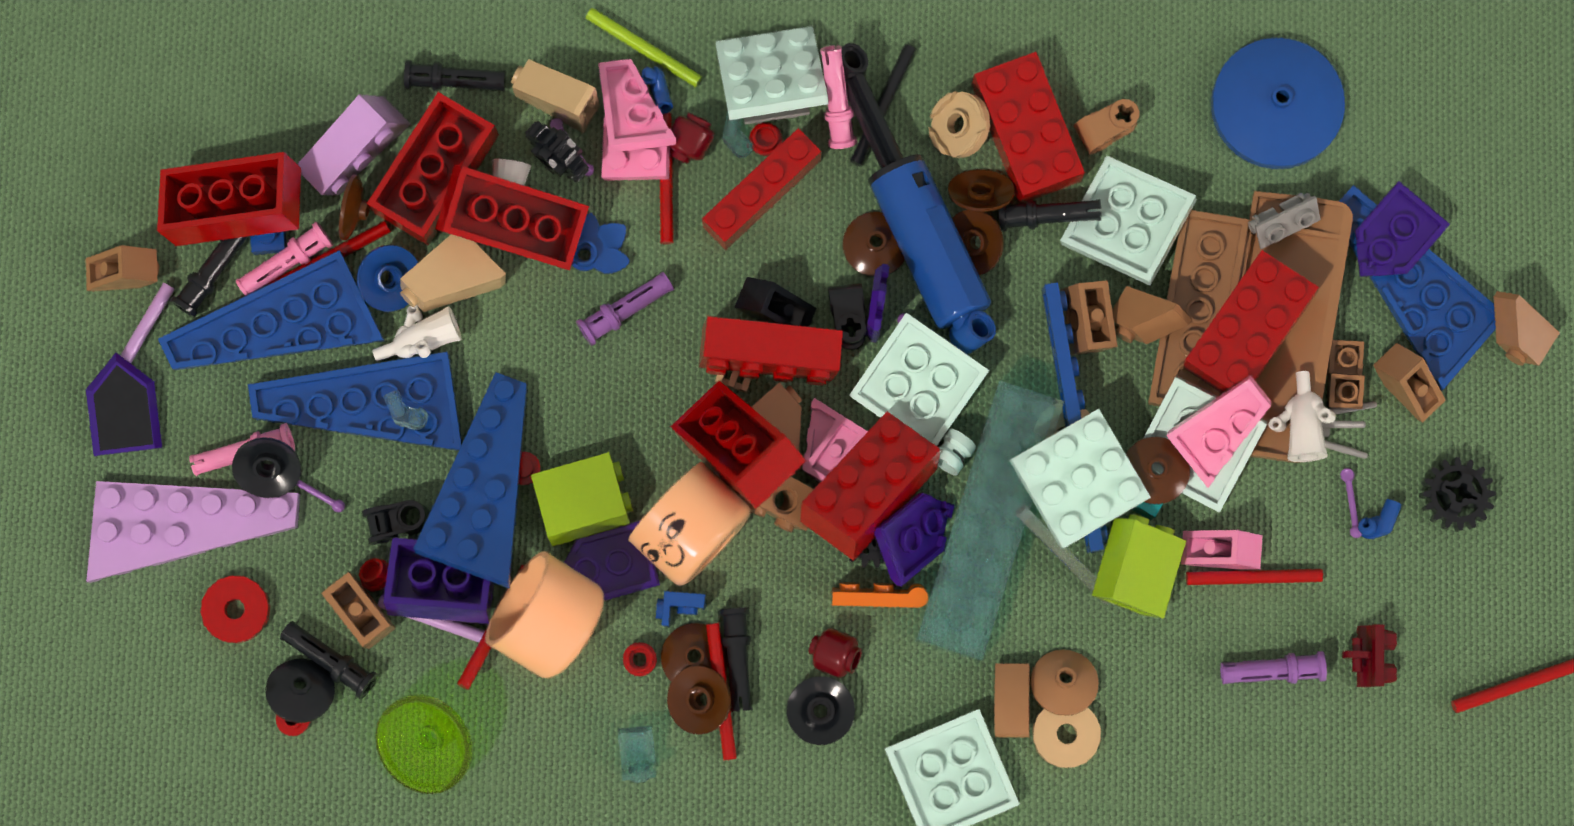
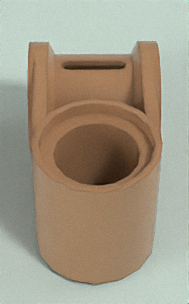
[1073,99,1140,155]

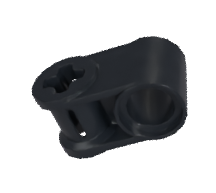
[828,283,866,350]
[362,500,430,545]

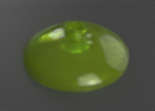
[375,694,472,794]

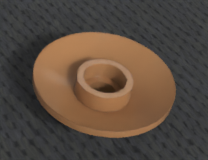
[1030,650,1099,716]

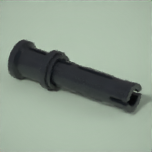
[404,60,506,92]
[999,199,1102,232]
[170,236,249,318]
[719,607,753,712]
[280,621,378,699]

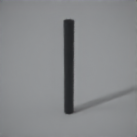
[850,44,916,167]

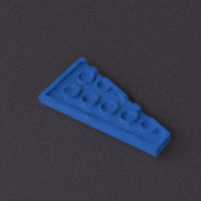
[1339,185,1496,391]
[158,250,385,370]
[248,352,462,451]
[413,372,527,589]

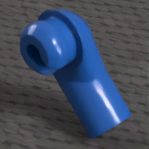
[641,66,673,114]
[1358,499,1402,540]

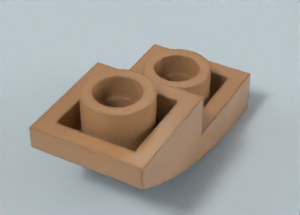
[1327,340,1365,409]
[994,663,1030,738]

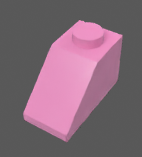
[1181,530,1262,569]

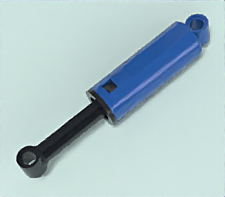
[823,43,996,354]

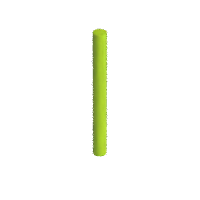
[586,8,703,88]

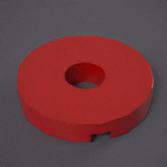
[200,575,270,644]

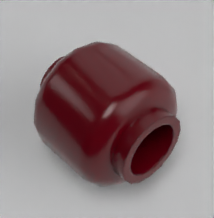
[669,112,715,164]
[809,628,862,678]

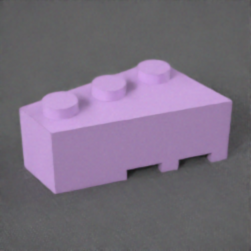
[298,94,411,195]

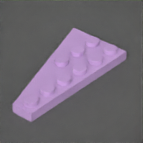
[86,481,300,583]

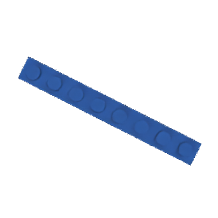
[1042,282,1108,554]

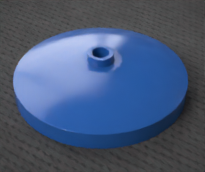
[1211,38,1345,169]

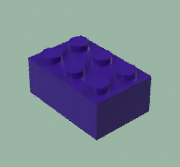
[383,538,495,624]

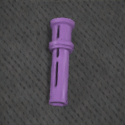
[576,272,674,346]
[1220,651,1327,684]

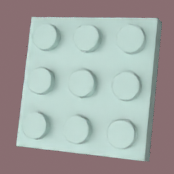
[715,26,828,120]
[1060,156,1197,286]
[849,313,990,446]
[1143,375,1268,513]
[1009,409,1151,549]
[884,709,1020,826]

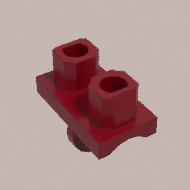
[1342,624,1397,688]

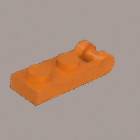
[832,582,928,608]

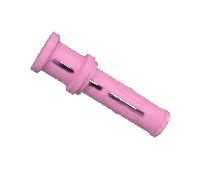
[820,45,858,149]
[235,221,333,296]
[189,423,295,476]

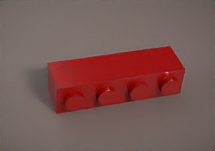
[702,128,821,250]

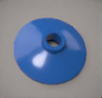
[357,245,418,312]

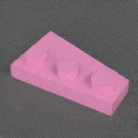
[598,59,676,153]
[1167,375,1271,488]

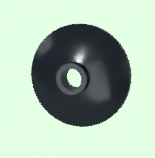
[232,438,301,498]
[265,658,335,723]
[787,676,855,745]

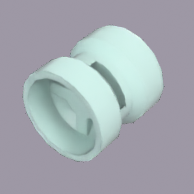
[938,429,977,476]

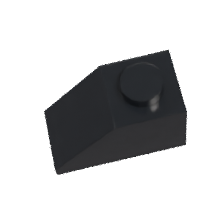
[735,277,817,327]

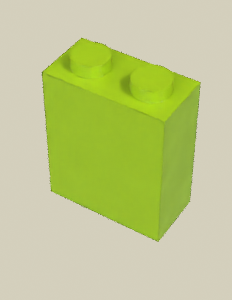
[531,452,633,547]
[1092,514,1186,619]

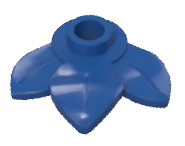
[572,213,630,274]

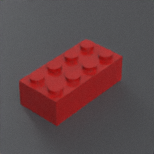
[972,52,1085,204]
[366,92,499,246]
[157,152,301,246]
[435,165,589,270]
[1183,250,1319,394]
[699,316,843,386]
[670,381,806,509]
[800,411,941,561]

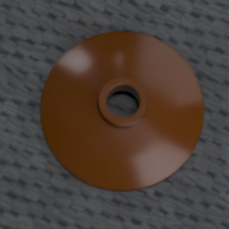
[948,170,1015,212]
[339,174,370,240]
[952,210,1003,275]
[843,212,905,277]
[1126,437,1190,504]
[661,623,728,682]
[667,666,731,734]

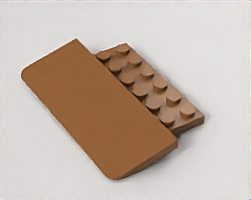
[1148,191,1353,463]

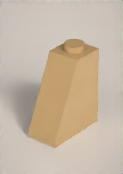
[511,59,600,133]
[400,234,506,312]

